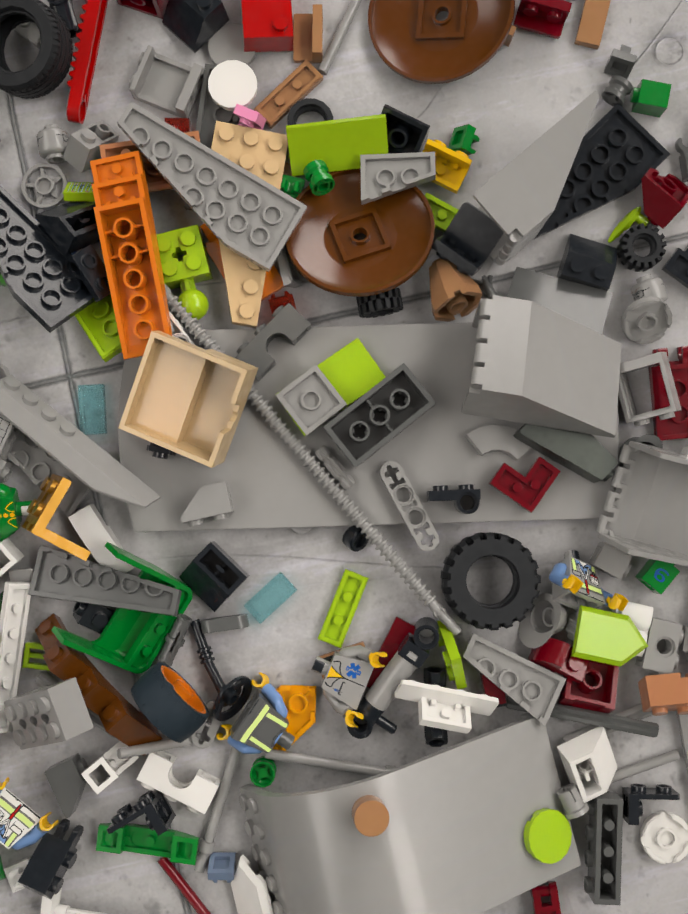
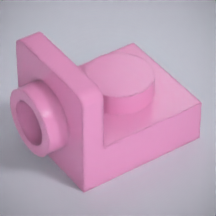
[233,104,267,130]

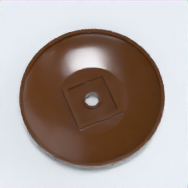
[368,0,515,84]
[286,168,435,297]

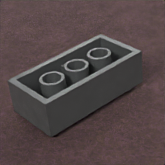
[323,363,436,469]

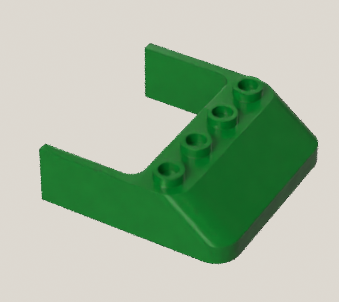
[51,542,193,674]

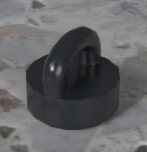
[342,525,369,552]

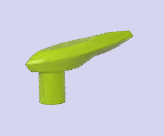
[608,206,649,243]

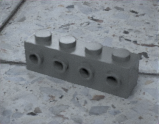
[584,791,623,905]

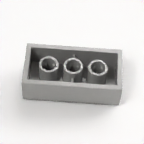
[4,677,94,750]

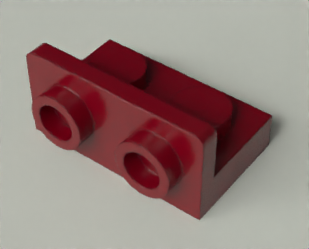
[513,0,572,39]

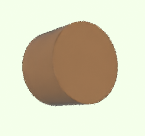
[352,795,389,837]

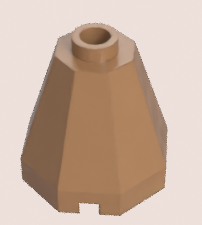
[429,258,482,322]

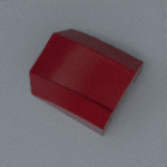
[559,646,619,714]

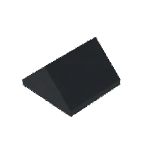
[381,104,430,154]

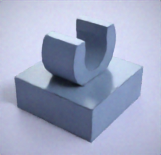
[207,852,236,883]

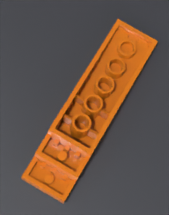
[90,151,172,360]

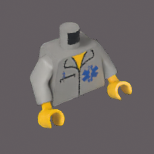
[311,645,387,728]

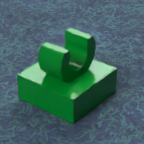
[448,124,480,155]
[280,174,306,199]

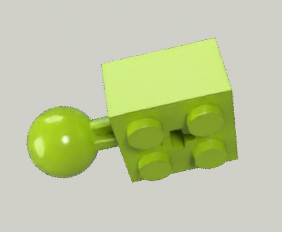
[156,224,213,320]

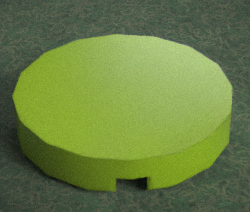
[523,808,572,864]

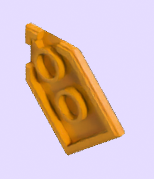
[273,685,316,751]

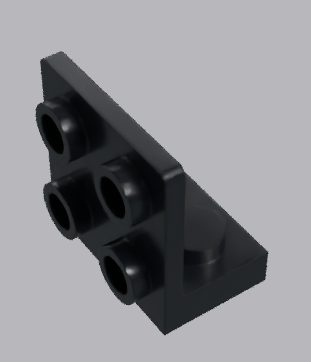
[107,790,176,836]

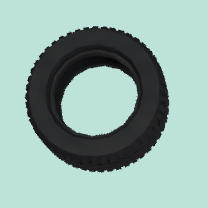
[0,0,73,99]

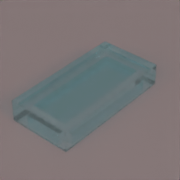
[78,384,107,435]
[244,572,298,624]

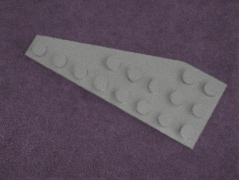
[117,102,307,272]

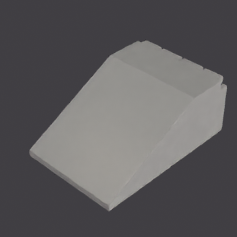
[473,90,600,265]
[461,295,622,438]
[596,441,688,566]

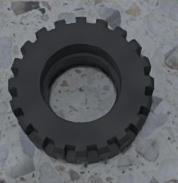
[440,532,541,631]

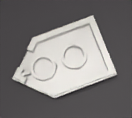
[231,854,274,914]

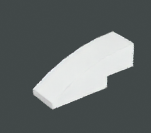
[68,504,135,573]

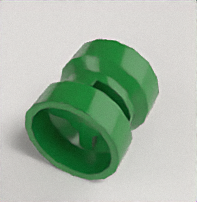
[303,160,335,196]
[250,756,277,787]

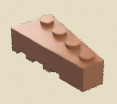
[638,673,688,716]

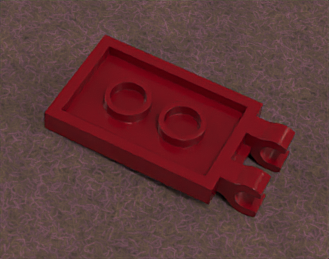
[648,346,688,441]

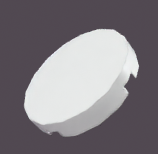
[208,60,258,111]
[639,811,688,864]

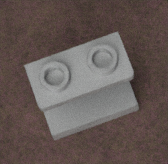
[129,45,204,120]

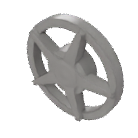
[21,163,68,209]

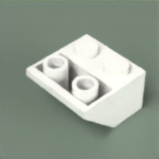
[557,726,618,803]

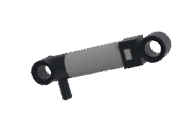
[347,617,439,739]

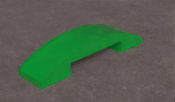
[96,823,199,865]

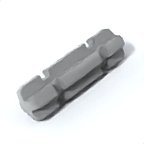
[315,446,355,490]

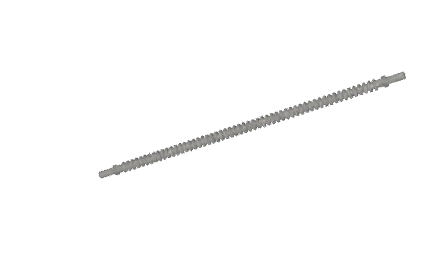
[165,284,461,636]

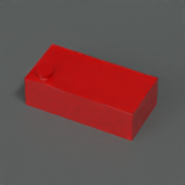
[241,0,294,52]

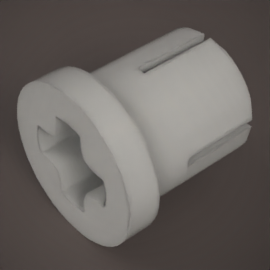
[557,784,589,820]

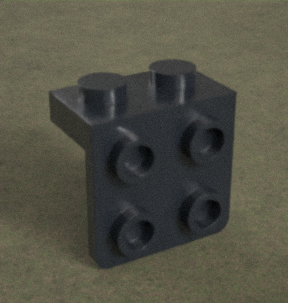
[432,202,504,276]

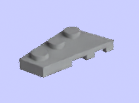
[360,152,436,205]

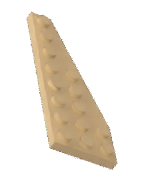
[211,121,288,328]

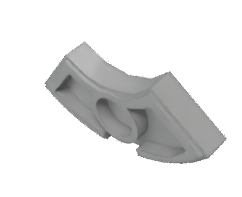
[465,425,531,461]

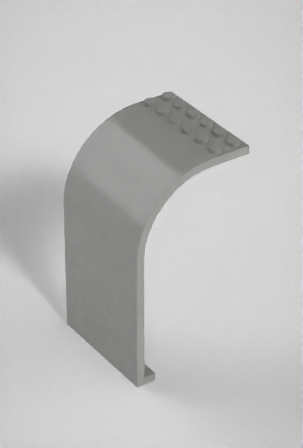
[239,713,581,914]

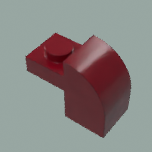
[527,638,589,683]

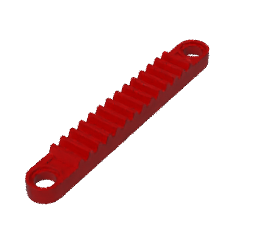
[67,0,108,124]

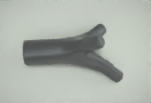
[473,275,497,299]

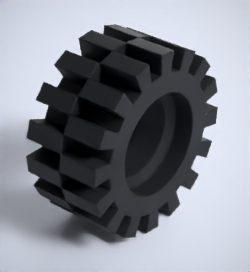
[617,223,667,272]
[356,287,404,318]

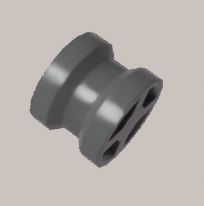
[601,75,633,106]

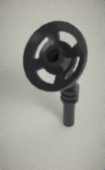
[190,619,252,721]

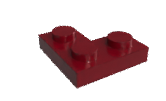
[489,457,561,513]

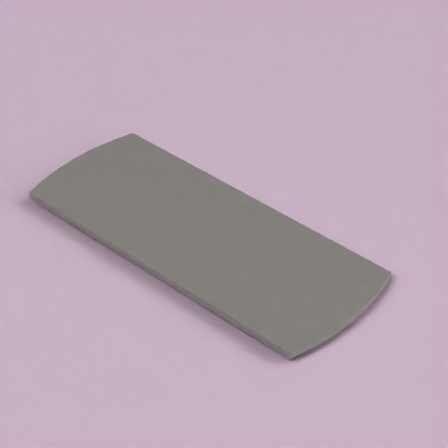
[118,322,619,532]

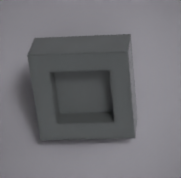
[604,44,637,79]

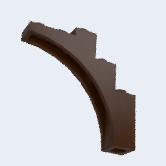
[35,613,163,756]

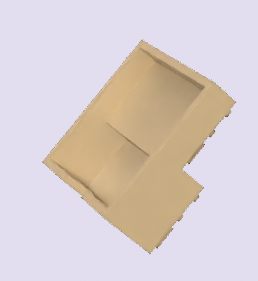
[118,330,258,468]

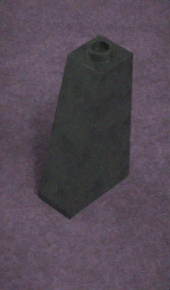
[513,424,619,483]

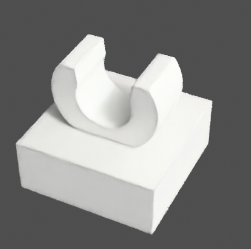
[4,856,31,893]

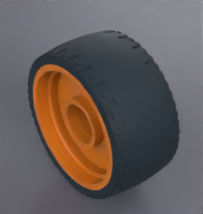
[131,662,209,743]

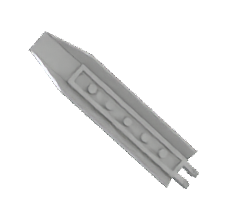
[0,363,161,508]

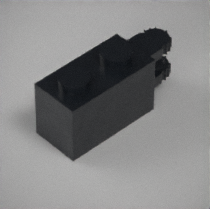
[18,819,84,900]

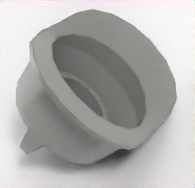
[519,592,568,649]

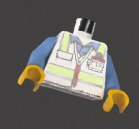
[0,777,59,850]

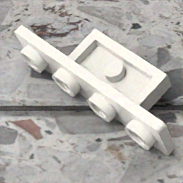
[394,680,499,734]

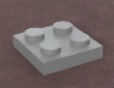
[275,364,347,436]

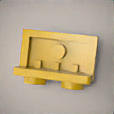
[423,139,472,194]

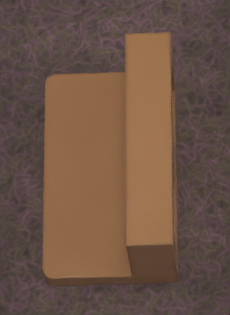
[293,4,323,63]

